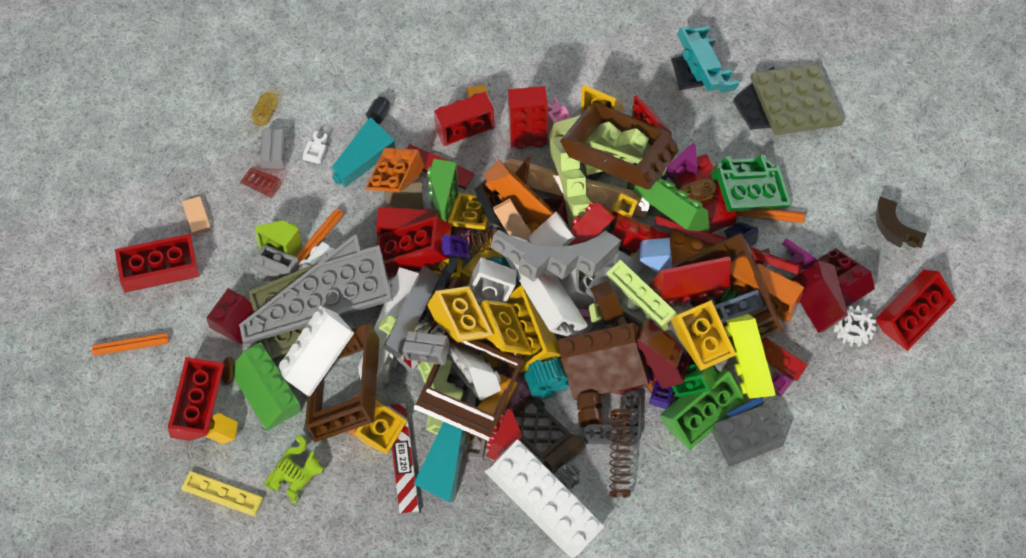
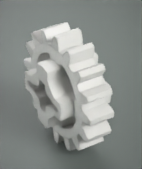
[833,306,876,347]

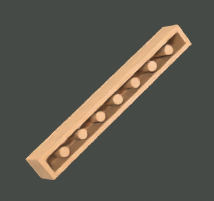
[505,158,652,218]

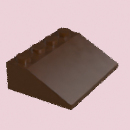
[558,323,649,400]

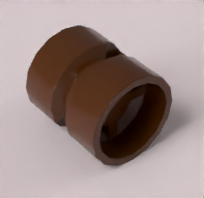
[577,393,604,428]

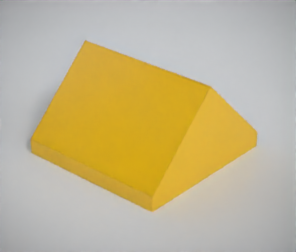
[354,400,407,455]

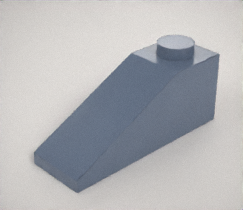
[714,290,764,325]

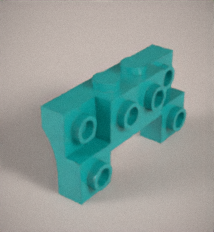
[677,26,740,93]

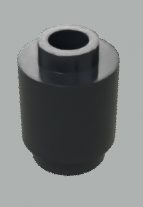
[366,96,390,124]

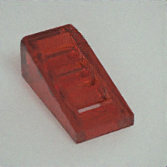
[240,168,282,199]

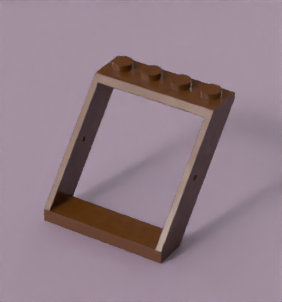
[560,102,679,190]

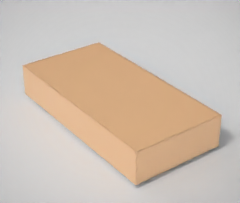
[182,196,211,235]

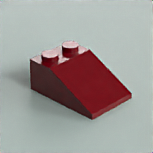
[791,261,848,333]

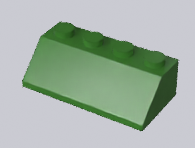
[633,175,709,232]
[233,342,301,431]
[660,368,747,450]

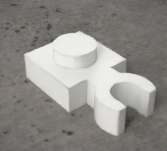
[302,131,328,164]

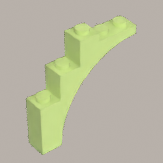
[548,115,667,177]
[550,137,591,230]
[378,316,464,435]

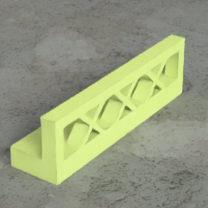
[606,260,677,332]

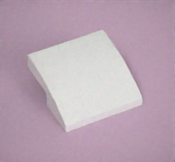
[528,212,575,247]

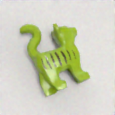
[264,435,325,504]

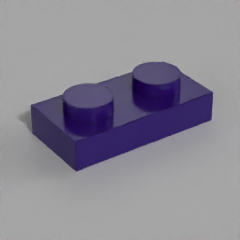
[441,234,469,260]

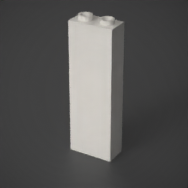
[504,235,588,337]

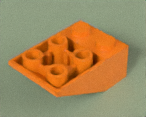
[365,148,424,192]

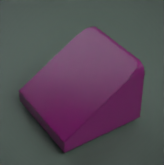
[771,369,794,396]

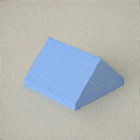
[640,238,672,274]

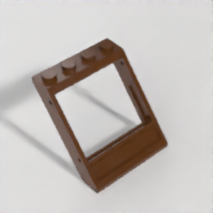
[672,233,784,344]
[305,322,379,443]
[414,334,526,441]

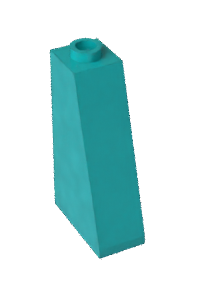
[332,118,396,187]
[414,422,467,503]

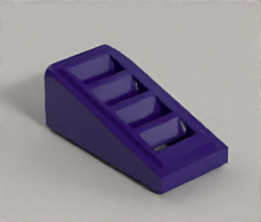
[649,381,673,409]

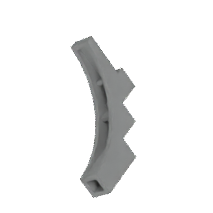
[491,230,621,282]

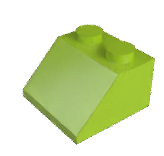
[254,220,302,257]

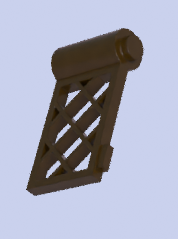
[512,396,585,474]

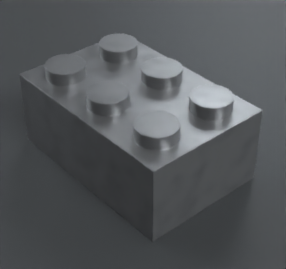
[712,403,785,467]

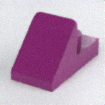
[666,143,697,180]
[782,238,819,270]

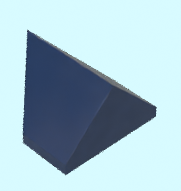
[724,222,759,247]

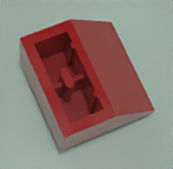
[486,409,522,460]

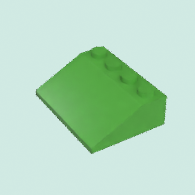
[427,159,459,235]

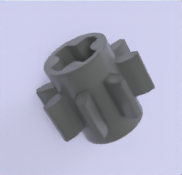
[555,464,580,489]

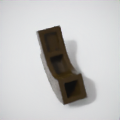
[875,196,926,248]

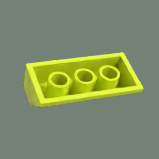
[724,314,776,399]

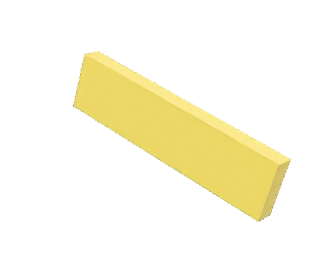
[181,471,263,516]

